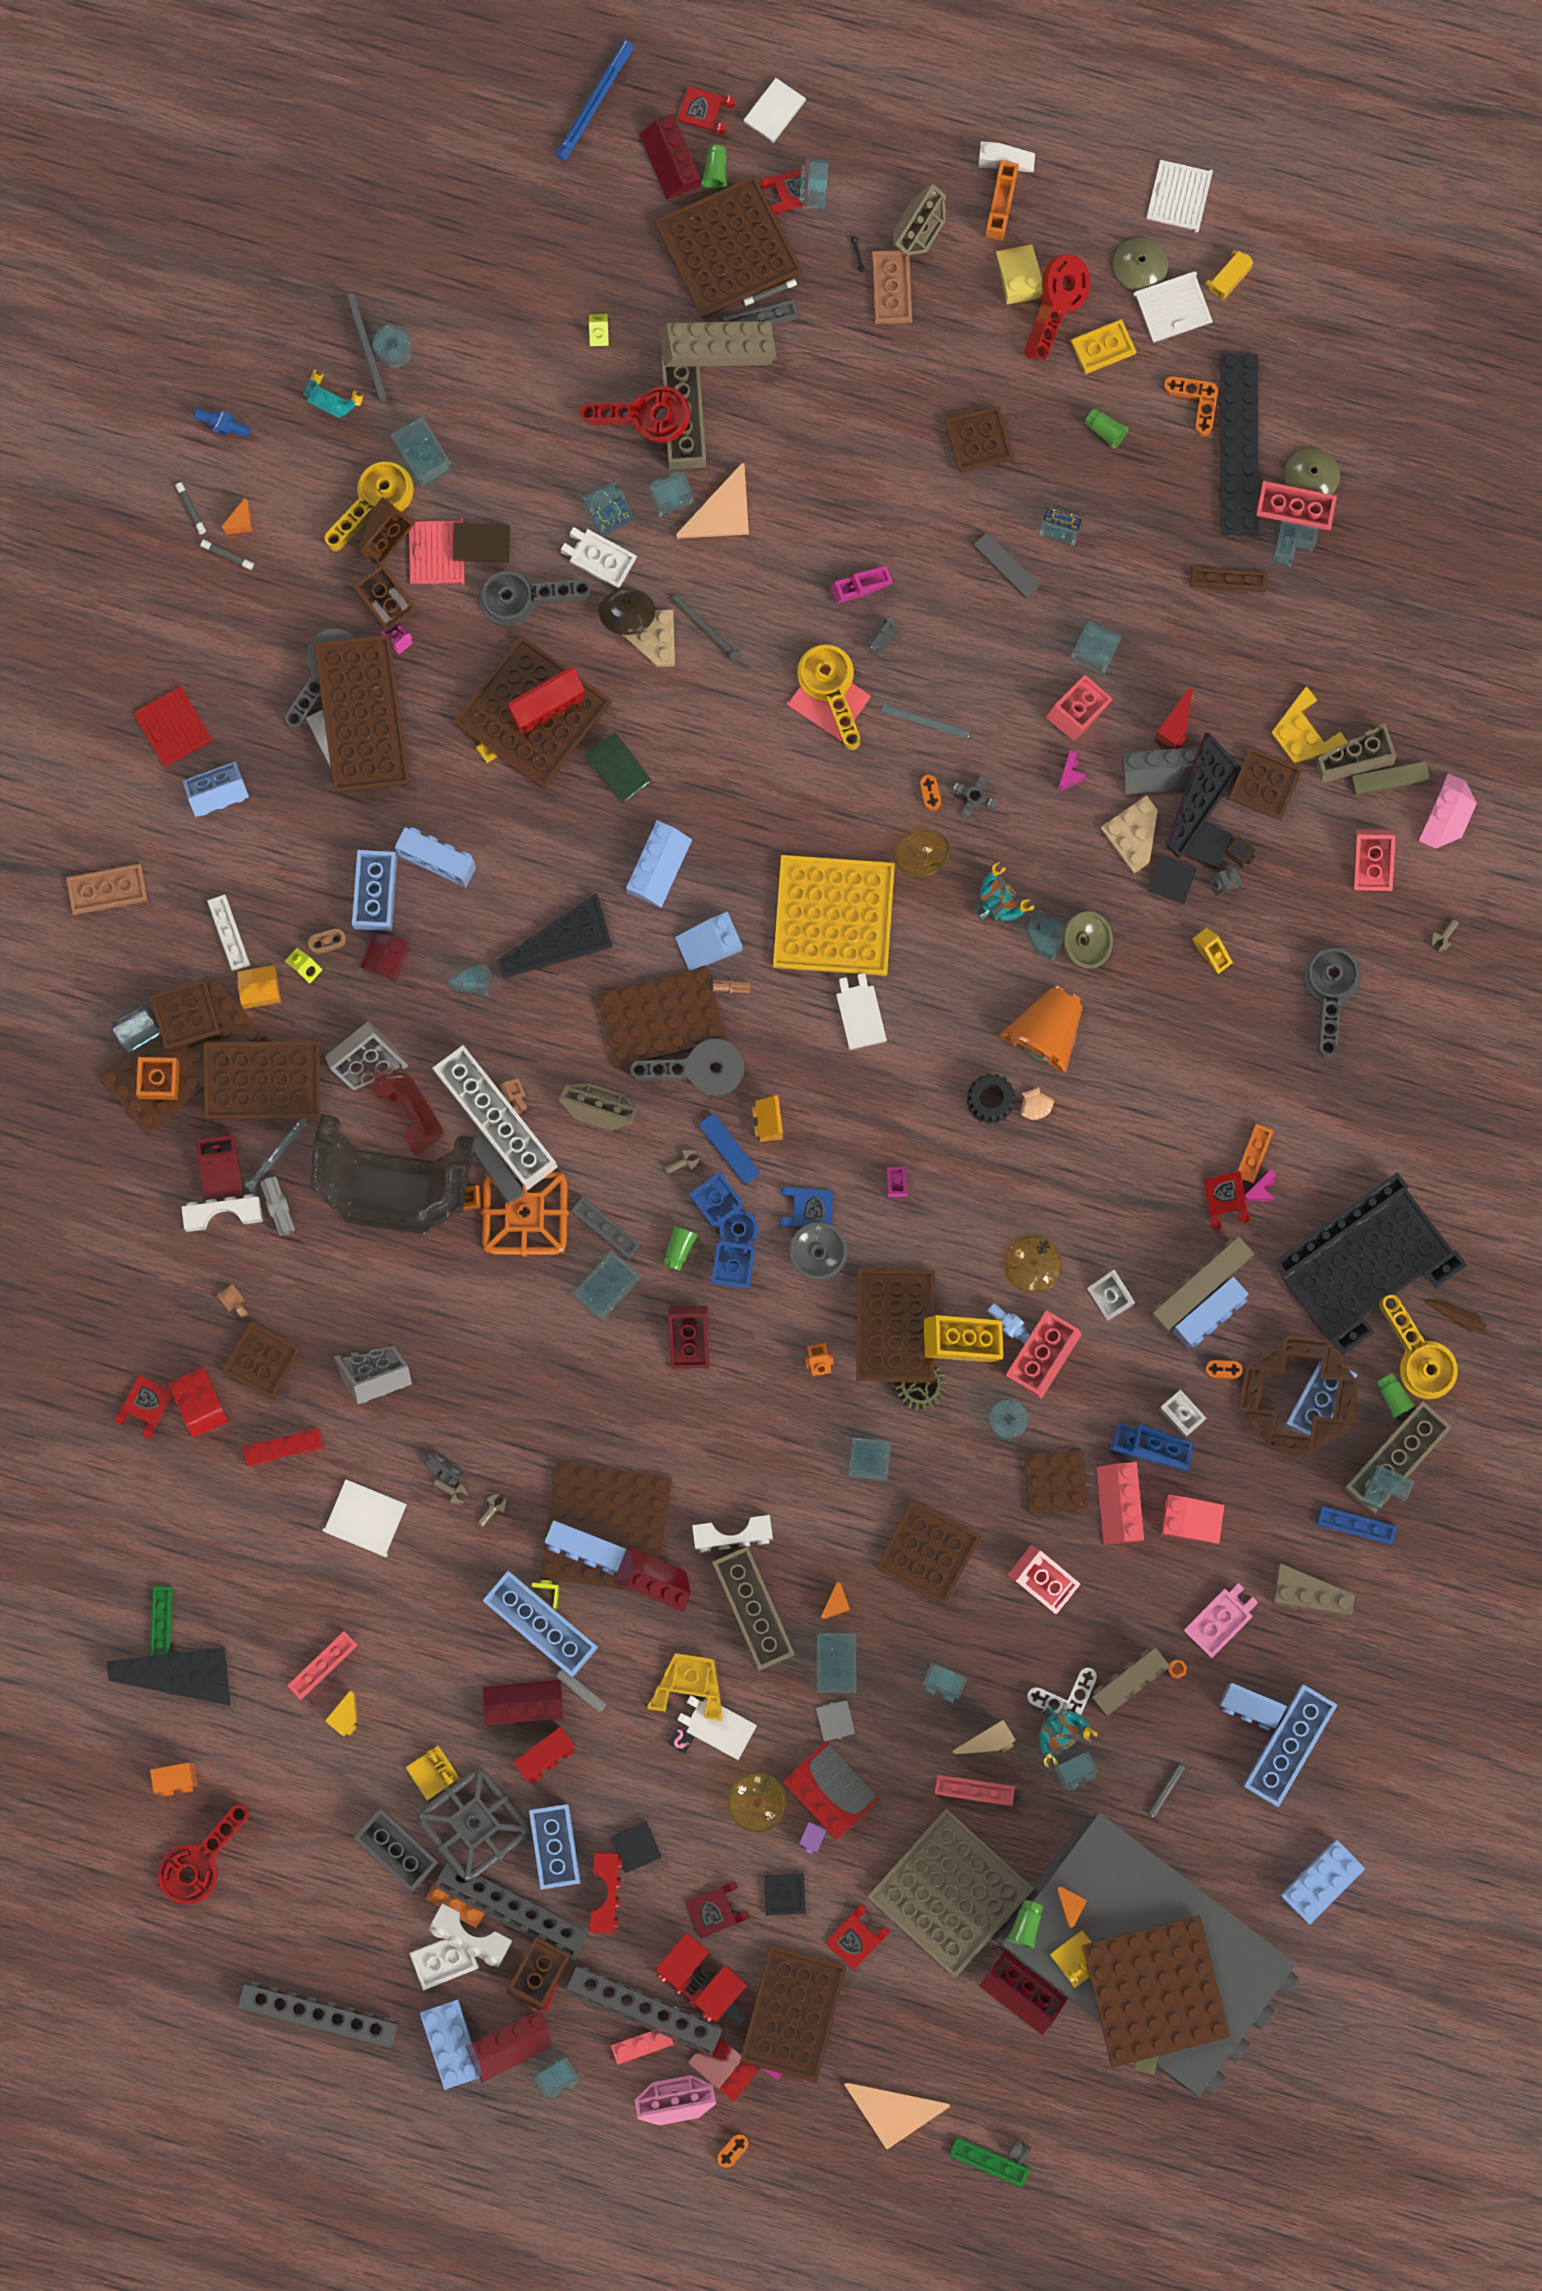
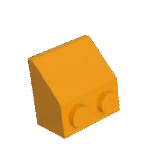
[237,965,281,1009]
[752,1095,783,1142]

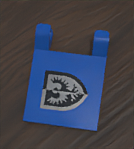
[779,1187,833,1227]

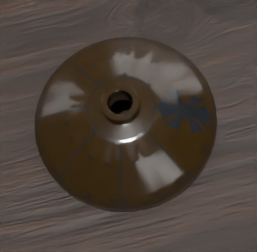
[599,589,655,635]

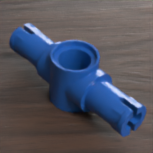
[194,408,251,438]

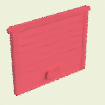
[409,519,465,585]
[786,667,871,741]

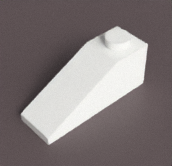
[978,141,1035,172]

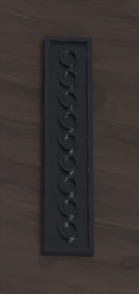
[1220,353,1259,535]

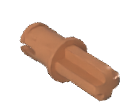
[713,979,751,994]

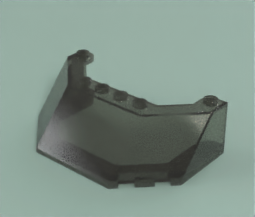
[311,1114,474,1234]

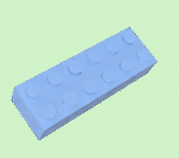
[483,1571,598,1677]
[1242,1685,1337,1807]

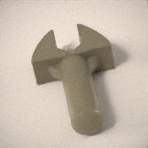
[1431,919,1459,952]
[664,1150,700,1174]
[434,1479,469,1504]
[478,1493,506,1527]

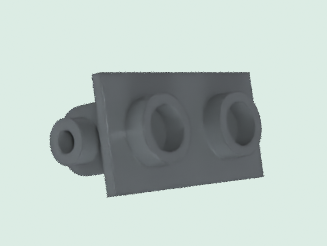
[863,616,899,657]
[423,1450,465,1486]

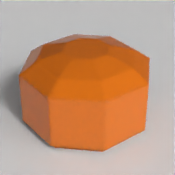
[1167,1659,1187,1679]

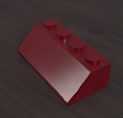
[639,113,701,200]
[613,1546,691,1612]
[483,1680,564,1726]
[979,1950,1068,2035]
[465,2009,552,2083]

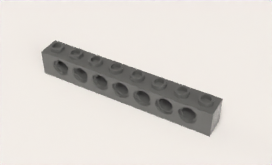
[435,1861,588,1960]
[566,1967,722,2056]
[238,1981,399,2048]

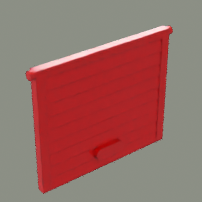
[133,685,213,767]

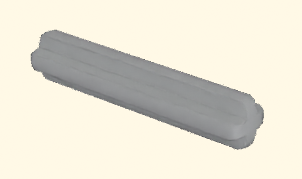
[556,1669,606,1712]

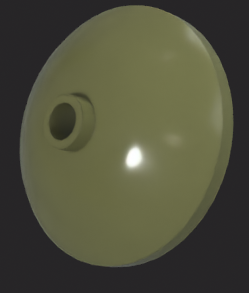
[1113,238,1168,291]
[1284,448,1340,495]
[1063,911,1113,969]

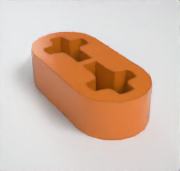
[920,775,941,812]
[1205,1360,1243,1379]
[717,2134,749,2168]

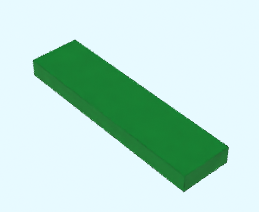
[150,1586,173,1656]
[949,2137,1030,2188]

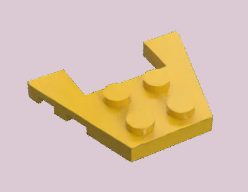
[1271,687,1348,764]
[647,1653,723,1721]

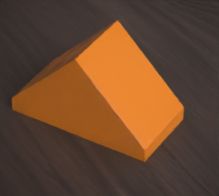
[221,498,253,535]
[450,1185,481,1210]
[821,1582,850,1620]
[1056,1887,1087,1928]

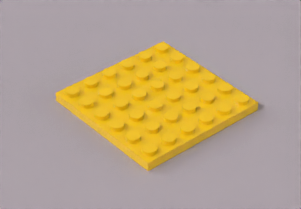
[773,855,895,976]

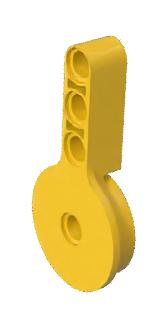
[325,462,414,552]
[797,645,860,750]
[1379,1295,1458,1399]

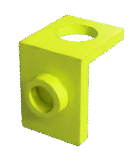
[589,314,609,346]
[285,948,322,984]
[532,1580,559,1610]

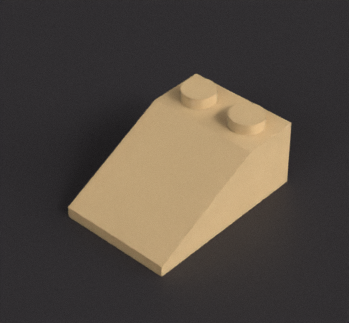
[951,1720,1015,1755]

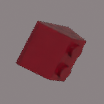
[360,933,410,982]

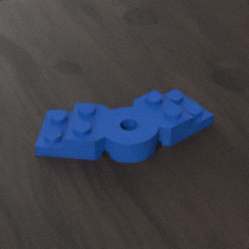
[689,1172,758,1289]

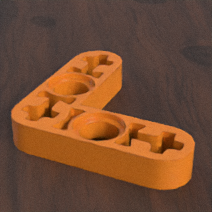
[1164,377,1218,437]

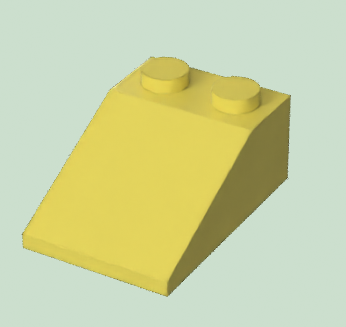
[996,245,1043,305]

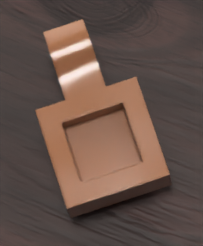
[500,1079,527,1114]
[217,1284,248,1319]

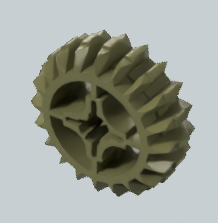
[895,1363,947,1411]

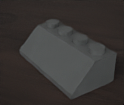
[1121,747,1199,795]
[354,1808,440,1892]

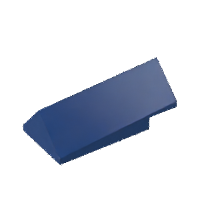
[1109,1423,1194,1472]

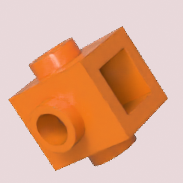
[805,1343,834,1376]

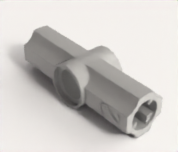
[260,1176,296,1236]

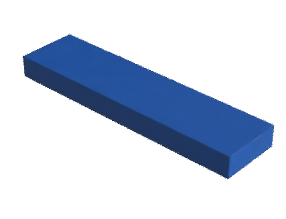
[698,1113,761,1185]
[1316,1506,1397,1545]

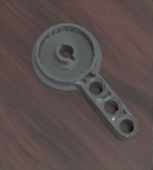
[479,571,591,626]
[284,629,356,730]
[1304,947,1361,1059]
[630,1039,744,1096]

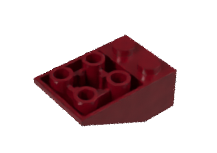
[196,1135,243,1200]

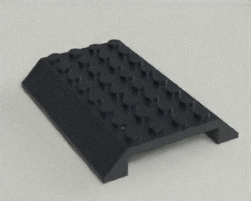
[1274,1172,1467,1355]

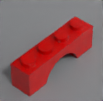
[242,1428,325,1468]
[589,1851,622,1934]

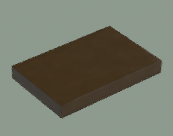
[453,523,510,563]

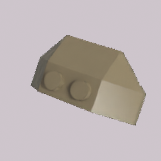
[893,184,946,256]
[559,1083,638,1131]

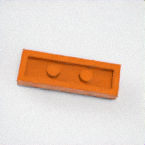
[1238,1124,1274,1184]
[425,1881,485,1928]

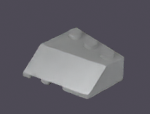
[325,1021,409,1091]
[334,1346,412,1404]

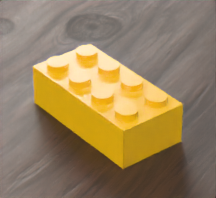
[924,1315,1003,1362]

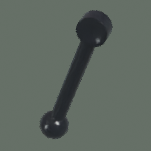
[851,236,865,273]

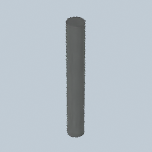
[1148,1764,1185,1818]

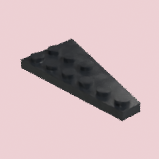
[1165,732,1241,858]
[498,893,613,979]
[107,1647,231,1706]

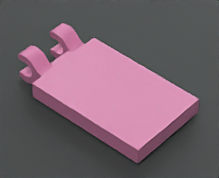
[1184,1583,1258,1658]

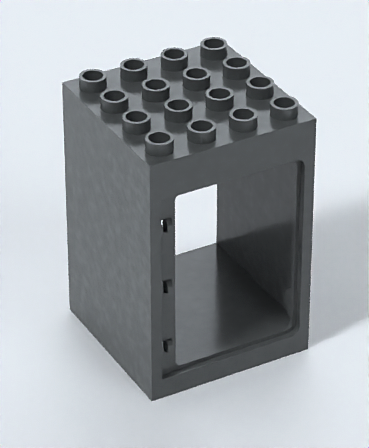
[993,1813,1299,2096]

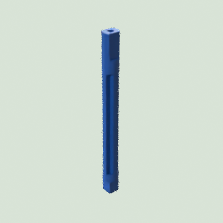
[555,40,634,161]

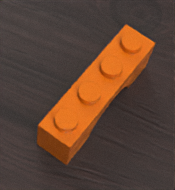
[985,160,1019,241]

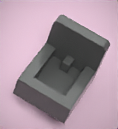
[1209,867,1243,896]

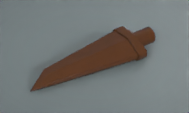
[1423,1300,1487,1332]

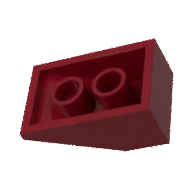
[668,1306,709,1369]

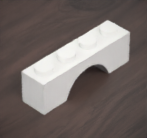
[182,1194,263,1232]
[692,1515,773,1553]
[429,1904,512,1967]

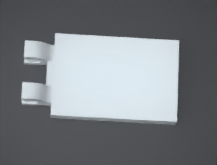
[561,527,637,590]
[836,973,887,1050]
[678,1696,757,1760]

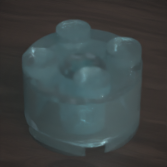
[373,325,412,369]
[988,1400,1028,1441]

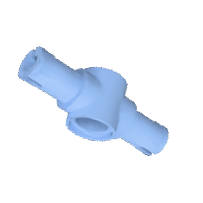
[987,1303,1031,1344]

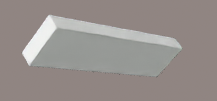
[207,894,251,972]

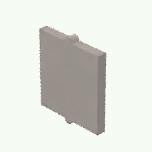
[816,1700,855,1741]

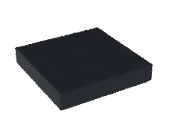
[1183,823,1232,869]
[1148,855,1197,904]
[611,1821,662,1873]
[765,1874,806,1916]

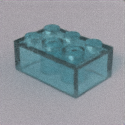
[391,416,453,488]
[573,1251,641,1322]
[817,1633,857,1693]

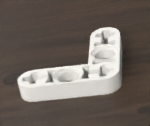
[1027,1668,1097,1715]

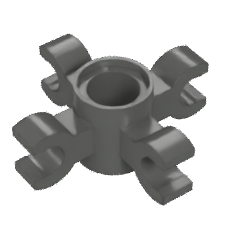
[952,774,997,819]

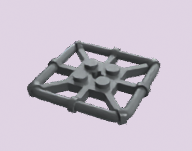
[417,1768,530,1881]

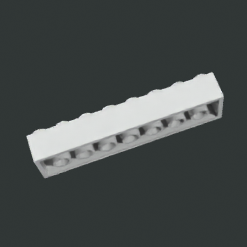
[433,1045,558,1190]

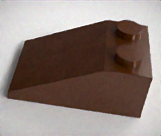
[358,497,416,566]
[352,564,417,632]
[506,1937,571,2010]

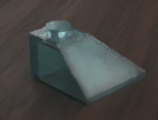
[1026,910,1067,961]
[448,965,492,995]

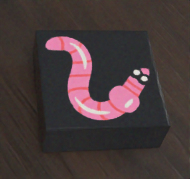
[668,1727,695,1754]

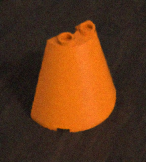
[999,985,1083,1073]

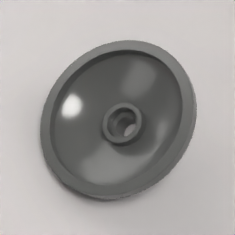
[790,1222,848,1280]

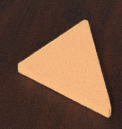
[677,463,749,539]
[844,2082,950,2149]

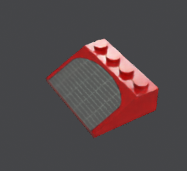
[783,1742,879,1840]

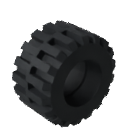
[966,1073,1015,1124]

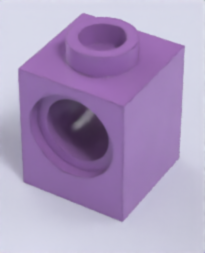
[799,1822,827,1854]

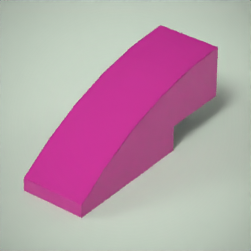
[830,566,893,604]

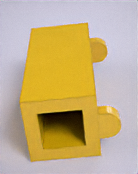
[1205,250,1253,301]

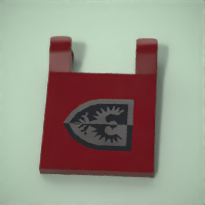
[686,1882,750,1938]

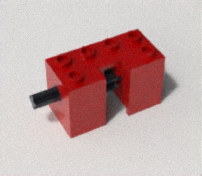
[656,1932,747,2025]

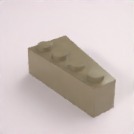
[1316,723,1396,783]
[1272,1563,1355,1615]
[1091,1648,1170,1716]

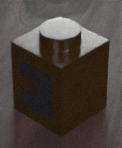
[1225,835,1256,868]

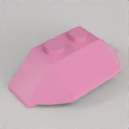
[1418,773,1477,849]
[635,2075,716,2125]

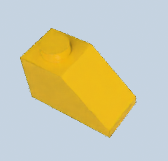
[1192,927,1233,974]
[325,1691,357,1737]

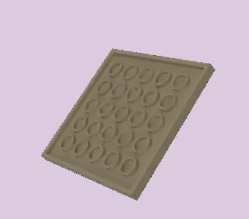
[867,1809,1034,1978]

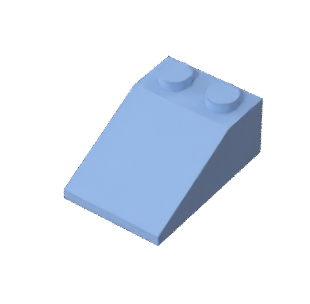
[675,912,742,971]

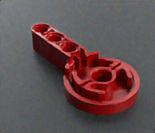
[1024,254,1090,360]
[579,386,690,443]
[158,1805,250,1905]

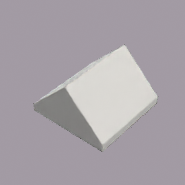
[1087,1270,1135,1321]
[1158,1390,1207,1438]

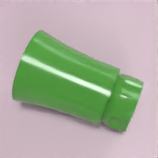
[701,145,727,190]
[1085,409,1129,449]
[663,1225,698,1271]
[1377,1374,1417,1420]
[1007,1900,1043,1949]

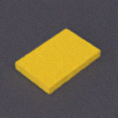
[1070,319,1136,374]

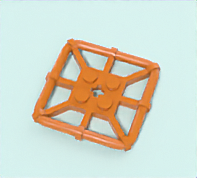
[481,1171,569,1257]

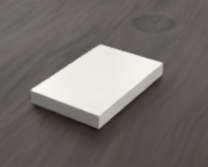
[743,78,806,143]
[409,1939,479,1990]

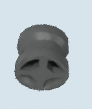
[1008,2139,1031,2164]

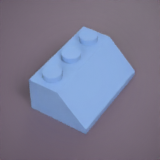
[183,761,249,817]
[1219,1683,1287,1731]

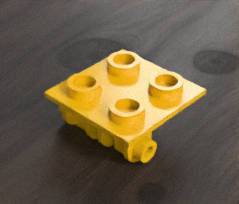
[406,1745,460,1800]
[1050,1930,1092,1988]

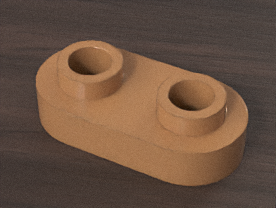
[308,929,346,954]

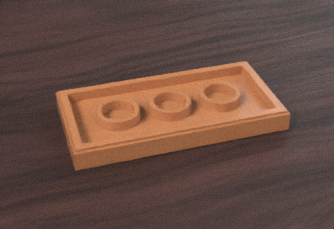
[872,250,912,324]
[66,863,148,915]

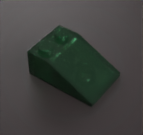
[585,732,651,803]

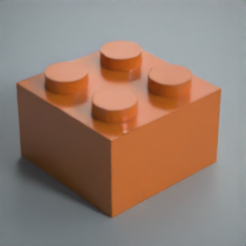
[136,1057,180,1100]
[150,1763,198,1797]

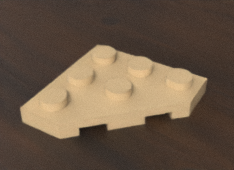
[622,610,675,667]
[1100,795,1158,874]

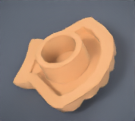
[1019,1087,1054,1120]

